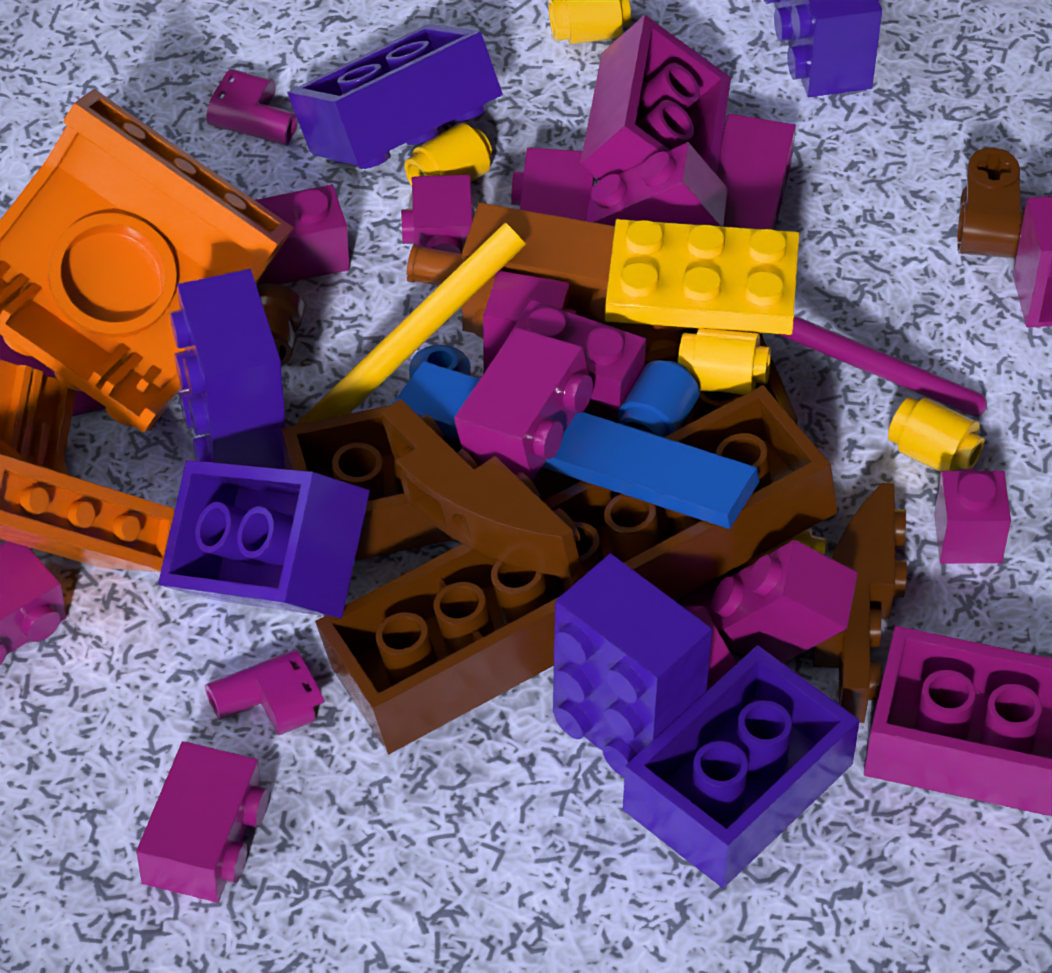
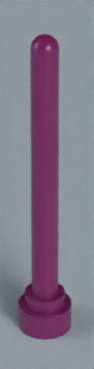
[778,315,987,416]

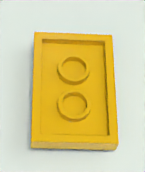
[605,219,799,335]

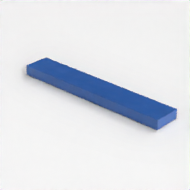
[393,361,759,529]

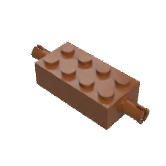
[406,202,763,352]

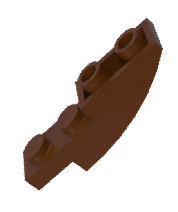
[380,399,582,578]
[813,483,907,723]

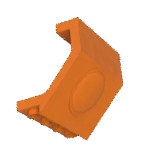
[0,89,294,433]
[0,359,175,572]

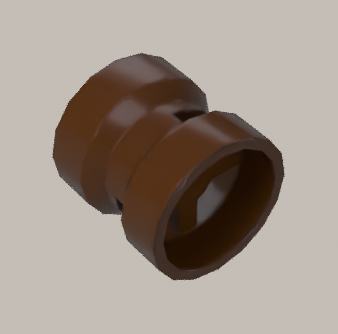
[257,283,305,366]

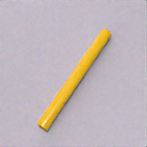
[295,222,526,425]

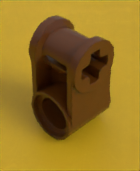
[957,147,1023,259]

